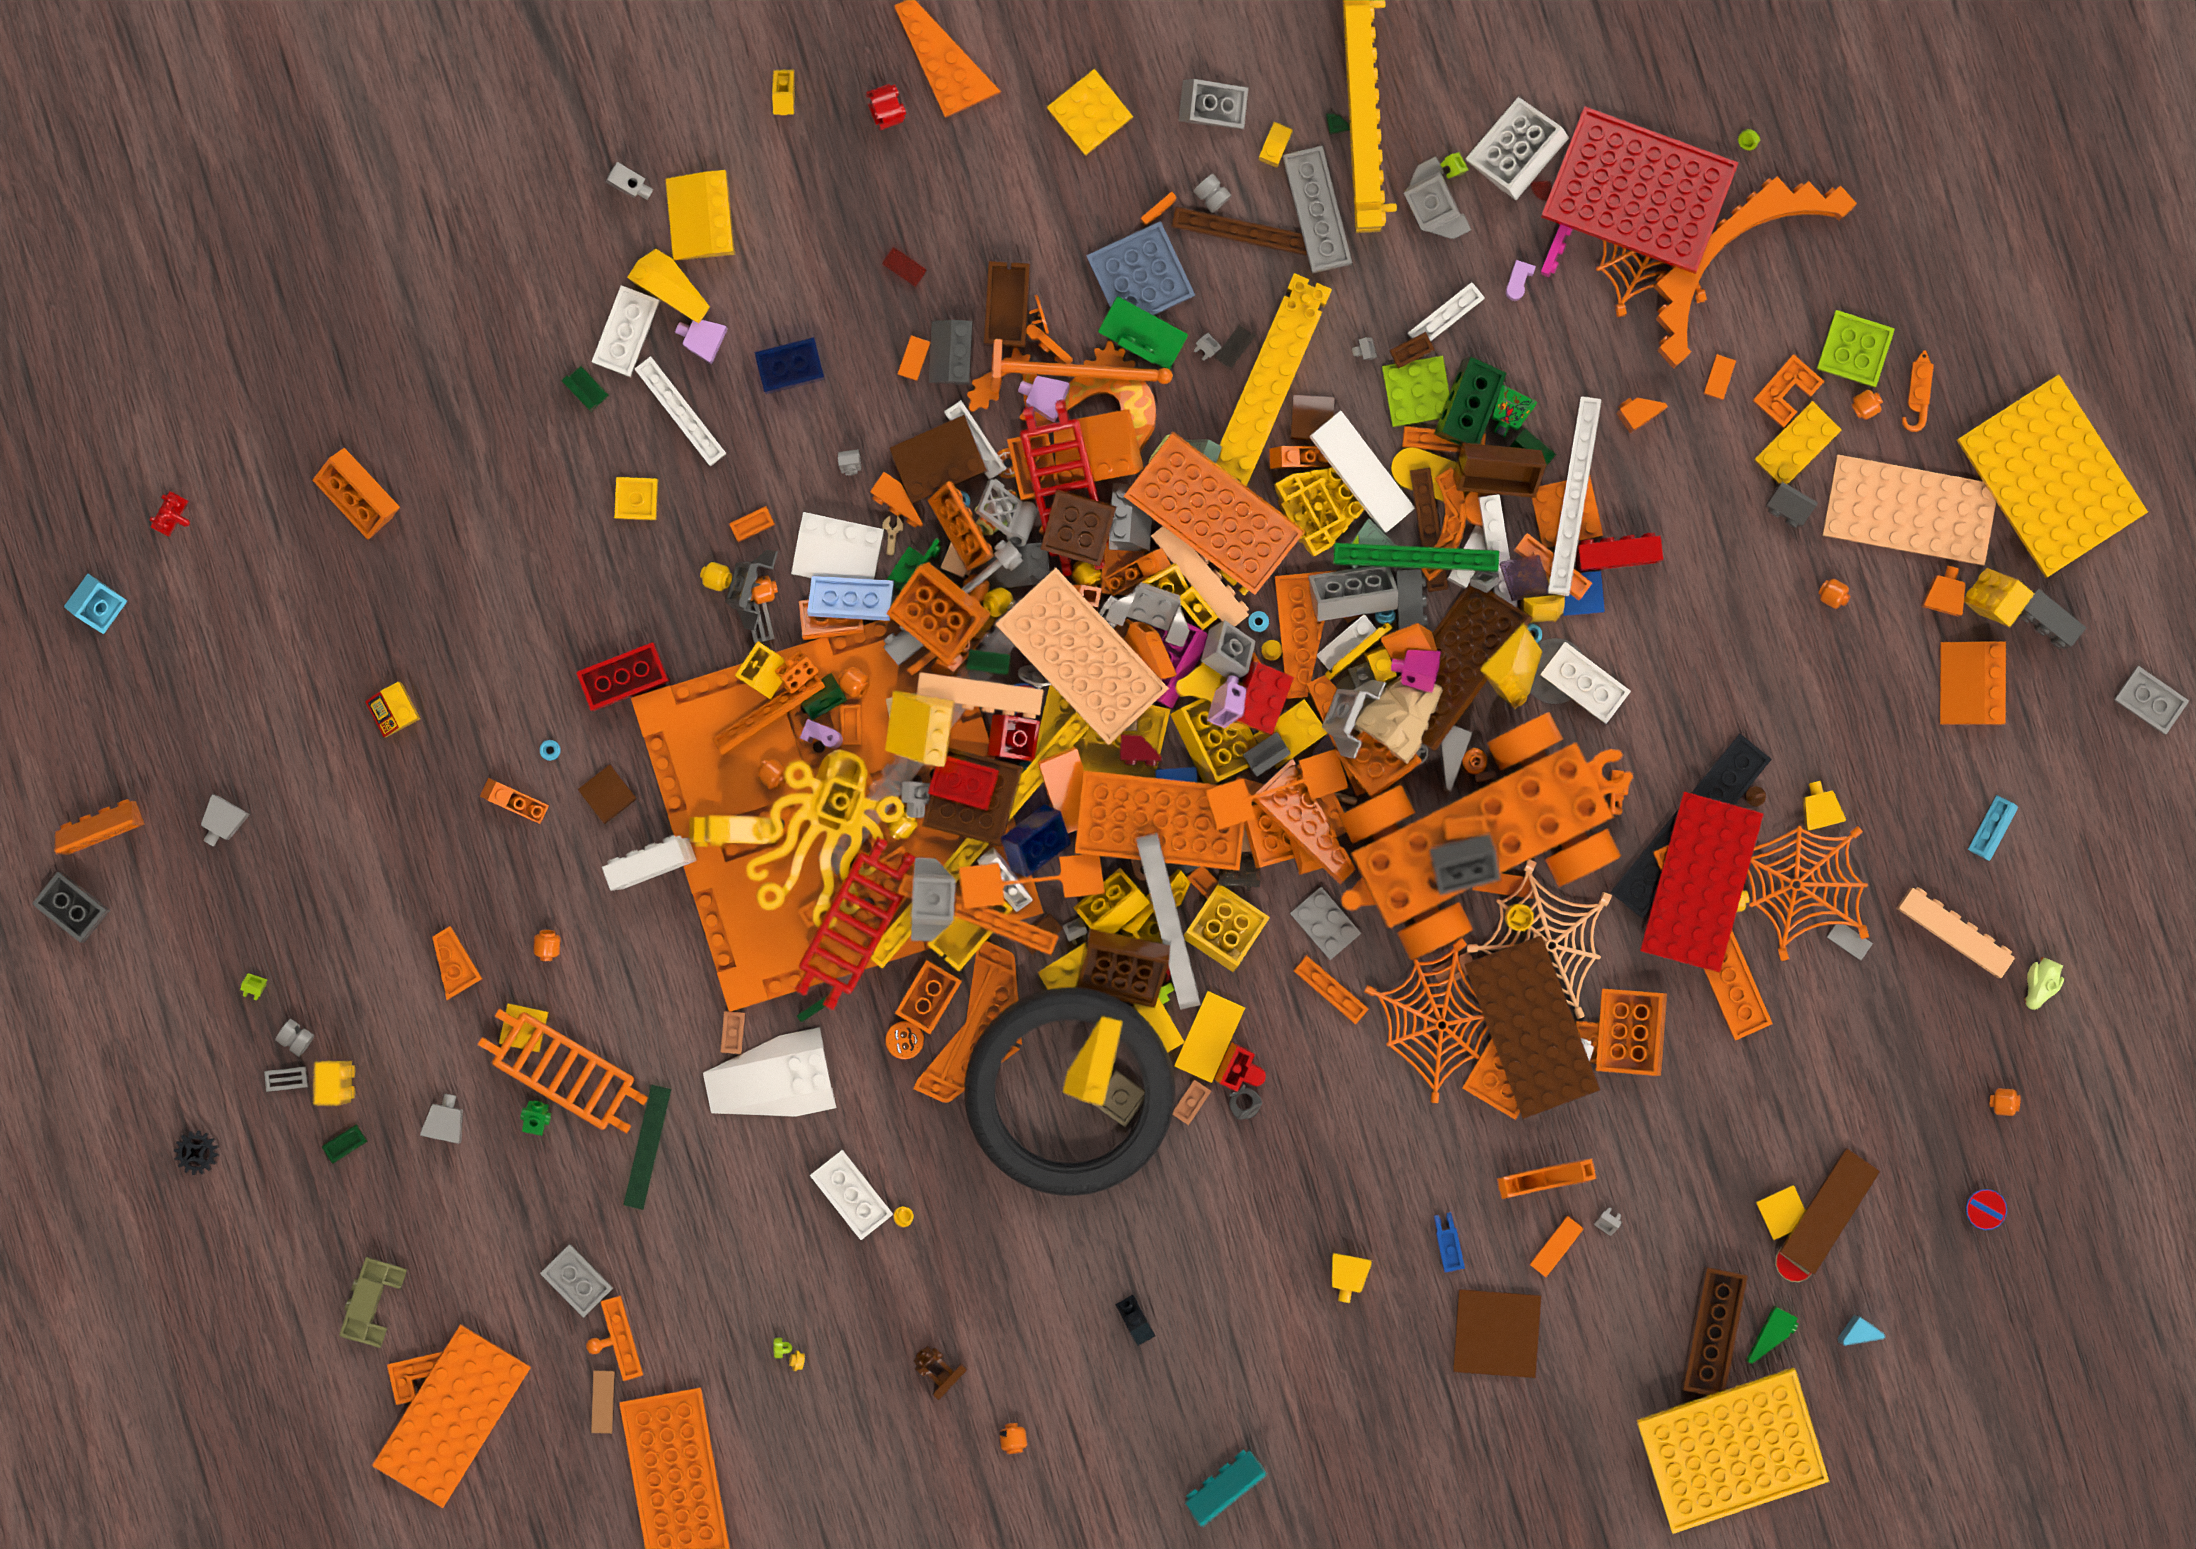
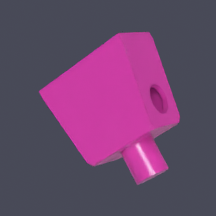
[1391,650,1441,693]

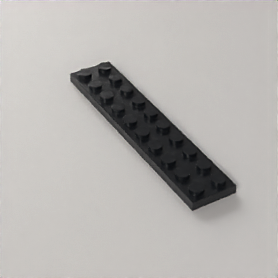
[1610,733,1772,919]

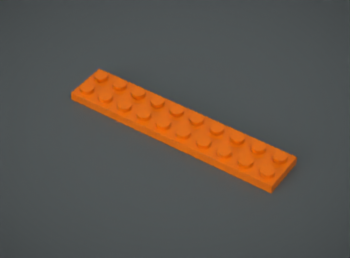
[1653,845,1773,1041]

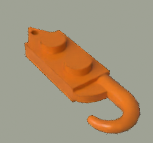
[1902,350,1934,432]

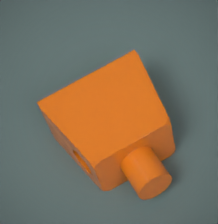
[1921,566,1965,617]

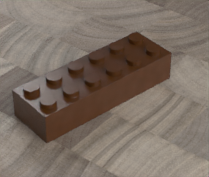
[1681,1266,1748,1395]

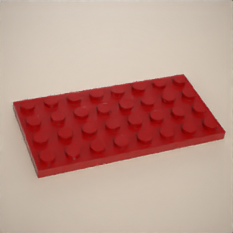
[1640,792,1764,973]

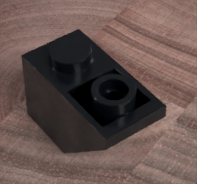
[1115,1295,1156,1346]

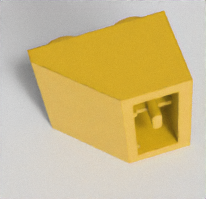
[735,642,786,699]

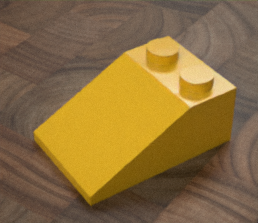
[1253,699,1327,769]

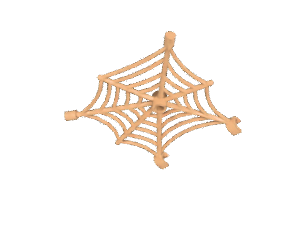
[1467,859,1612,1019]

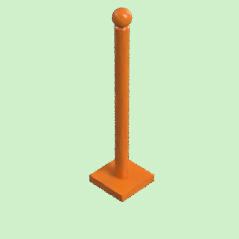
[990,339,1173,392]

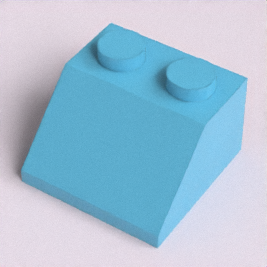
[64,574,127,634]

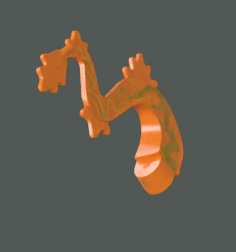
[967,341,1156,453]

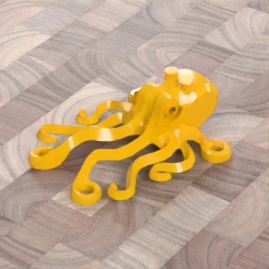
[747,750,904,928]

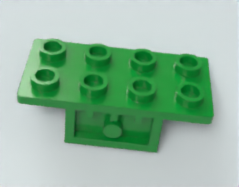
[1098,296,1188,369]
[887,538,942,606]

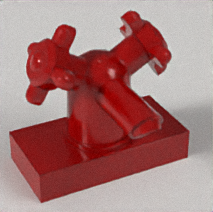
[150,491,190,537]

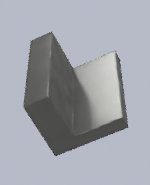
[1243,732,1291,777]

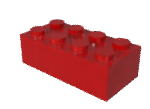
[1576,533,1664,572]
[576,642,670,711]

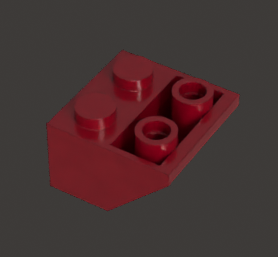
[1120,735,1162,766]

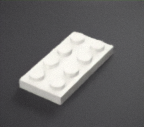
[592,286,660,377]
[1540,642,1631,724]
[810,1150,893,1240]

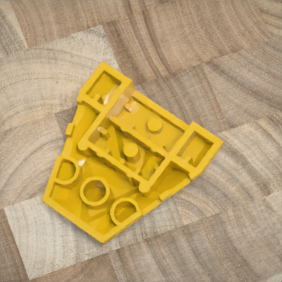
[1274,467,1365,557]

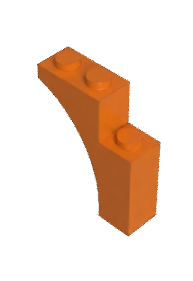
[1497,1158,1596,1199]

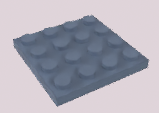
[1086,221,1195,315]

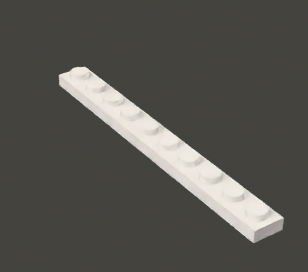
[1548,397,1602,596]

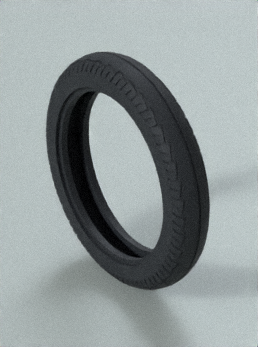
[964,987,1175,1196]

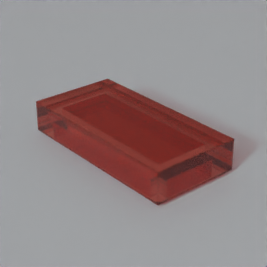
[882,247,927,287]

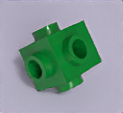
[520,1101,551,1136]

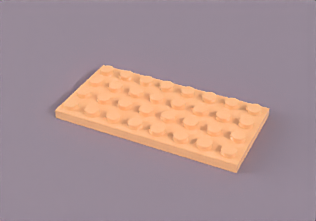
[1822,455,1996,566]
[995,568,1169,745]

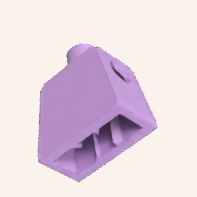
[675,320,727,364]
[1018,376,1070,423]
[1207,675,1246,728]

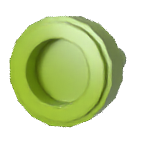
[1738,129,1760,150]
[773,1338,792,1358]

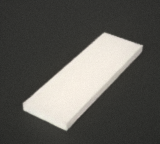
[1309,411,1415,533]

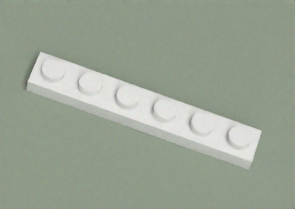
[635,356,726,466]
[1478,494,1518,608]

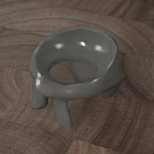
[1229,1084,1262,1120]

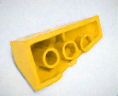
[627,249,710,324]
[1119,869,1191,944]
[1062,1017,1122,1105]

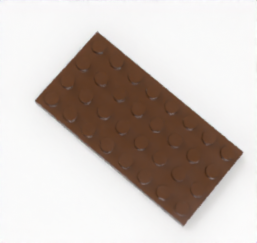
[1421,583,1533,752]
[1464,935,1600,1119]

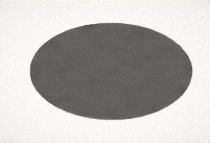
[1530,638,1583,704]

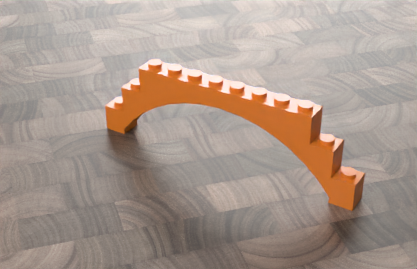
[1654,176,1857,369]

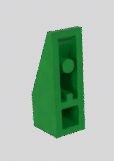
[1745,1306,1799,1364]

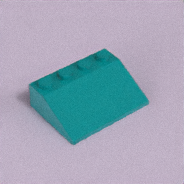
[1185,1449,1267,1527]

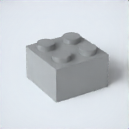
[1201,620,1256,678]

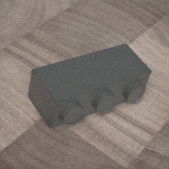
[1395,570,1427,630]

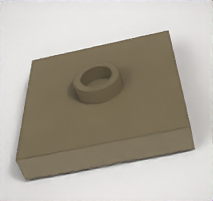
[1092,1070,1145,1127]

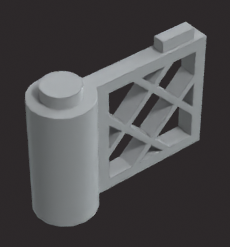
[975,479,1038,547]

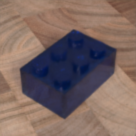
[754,337,825,395]
[1001,804,1071,878]

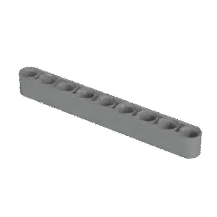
[1137,833,1201,1010]

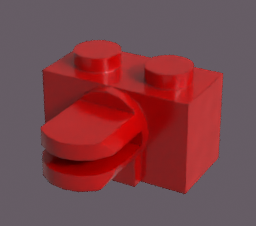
[1214,1042,1266,1092]

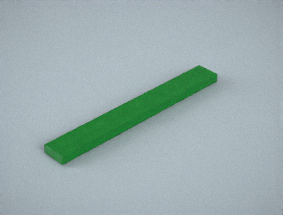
[1333,543,1500,572]

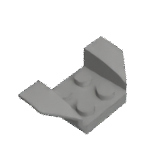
[1404,157,1471,239]
[1105,582,1189,647]
[1322,680,1386,759]
[911,858,955,941]

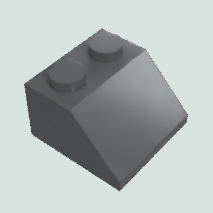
[1765,482,1818,528]

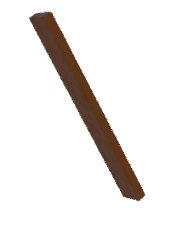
[1172,207,1307,256]

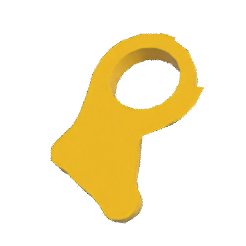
[1175,662,1248,731]

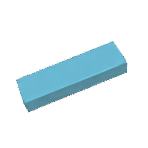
[1968,795,2018,861]

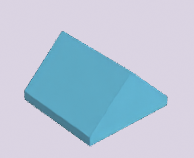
[1838,1314,1885,1345]

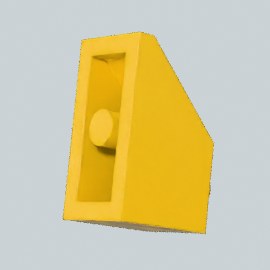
[772,70,795,115]
[1259,122,1293,168]
[1180,586,1218,630]

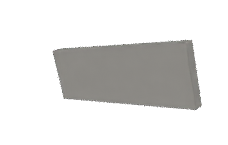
[1282,146,1352,274]

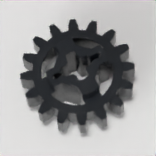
[173,1130,220,1175]

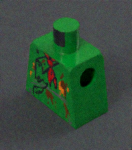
[1491,385,1537,437]

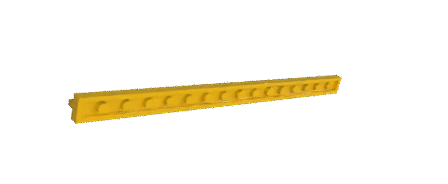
[871,711,1090,969]

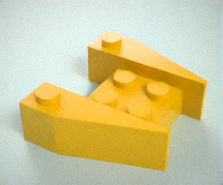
[689,816,777,847]

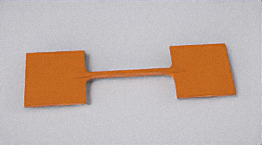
[1205,749,1349,830]
[958,854,1105,909]

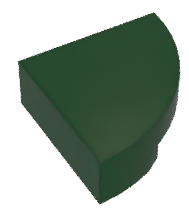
[1326,113,1350,135]

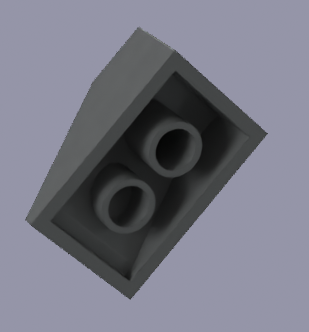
[987,542,1050,591]

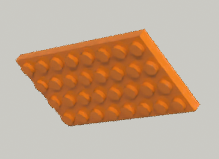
[1124,432,1305,595]
[1075,771,1248,870]
[372,1324,531,1508]
[619,1387,730,1549]

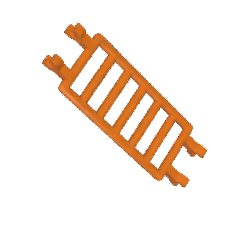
[478,1009,648,1134]

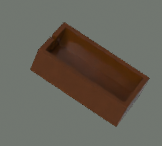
[984,261,1030,348]
[1453,443,1546,498]

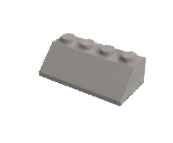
[1308,566,1398,621]

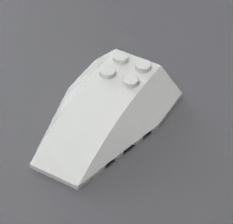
[703,1027,836,1116]

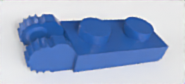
[1434,1212,1465,1273]

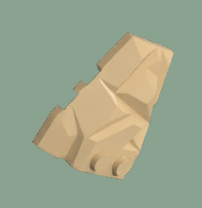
[1354,675,1443,763]

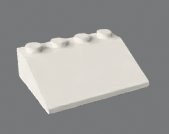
[1466,97,1569,200]
[791,512,885,580]

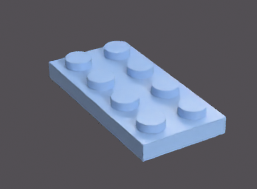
[807,576,894,621]

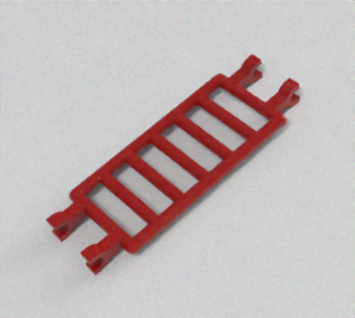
[1020,399,1108,576]
[795,836,916,1010]

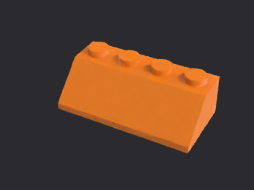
[312,448,400,540]

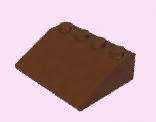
[890,415,989,504]
[1075,929,1170,1008]

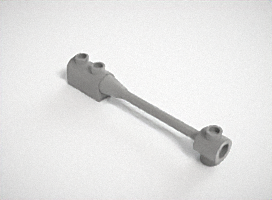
[883,540,1023,666]

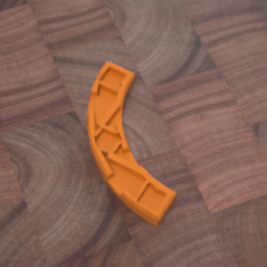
[1421,467,1466,581]

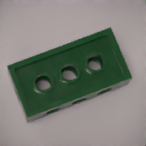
[1434,357,1507,447]

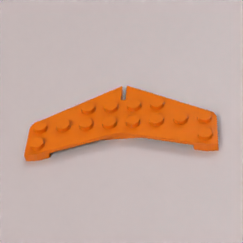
[913,941,1022,1103]

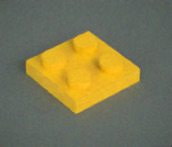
[499,1003,549,1052]

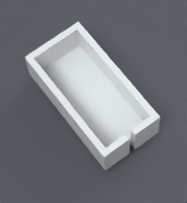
[602,835,697,890]

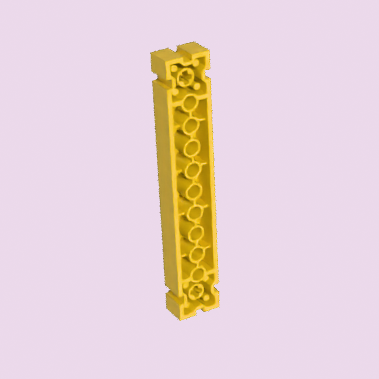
[1343,0,1397,233]
[1216,273,1332,487]

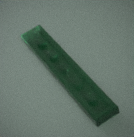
[623,1085,672,1210]

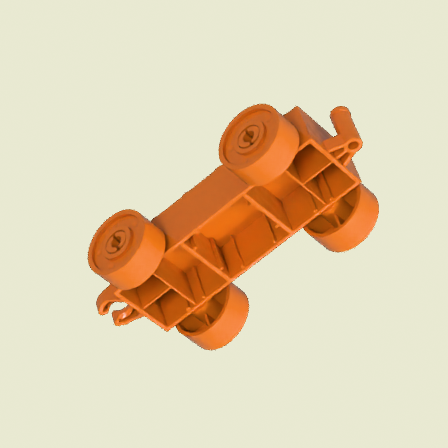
[1339,712,1633,960]

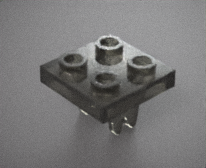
[1218,854,1260,891]

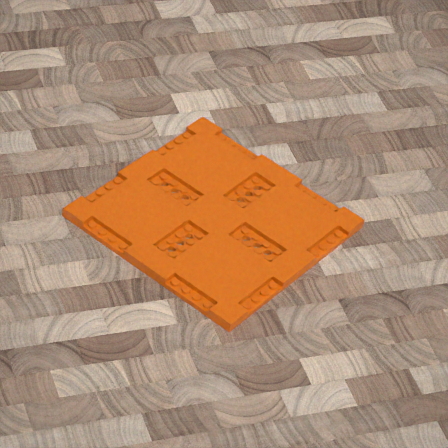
[631,617,1044,1012]

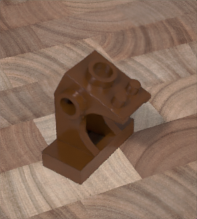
[913,1346,967,1401]

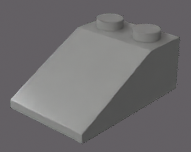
[1179,79,1248,129]
[1439,726,1472,792]

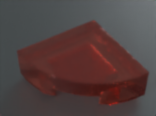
[1530,181,1551,202]

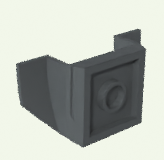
[725,550,778,631]

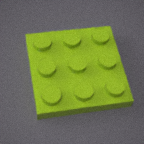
[1817,310,1895,388]
[1382,356,1449,427]

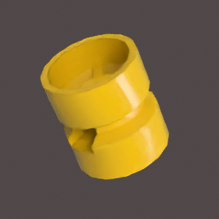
[1504,904,1534,931]

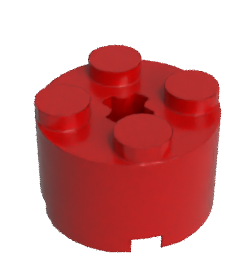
[866,84,906,131]

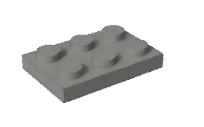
[2114,666,2189,735]
[1290,887,1361,960]
[540,1244,613,1318]

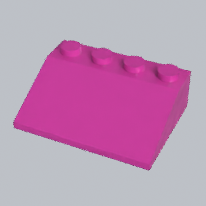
[1151,622,1208,709]

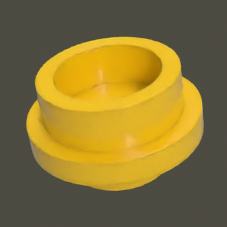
[1262,640,1282,661]
[893,1206,913,1227]
[789,1350,805,1371]

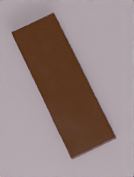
[1779,1148,1880,1275]

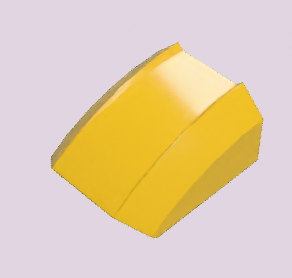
[1520,595,1565,624]

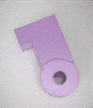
[1506,260,1536,301]
[800,719,843,749]

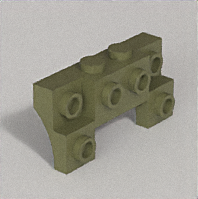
[339,1256,408,1348]

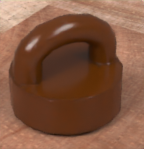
[1745,786,1766,807]

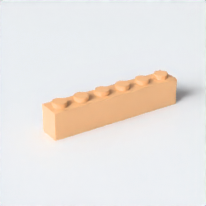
[1151,526,1249,627]
[917,673,1043,719]
[1896,887,2015,978]

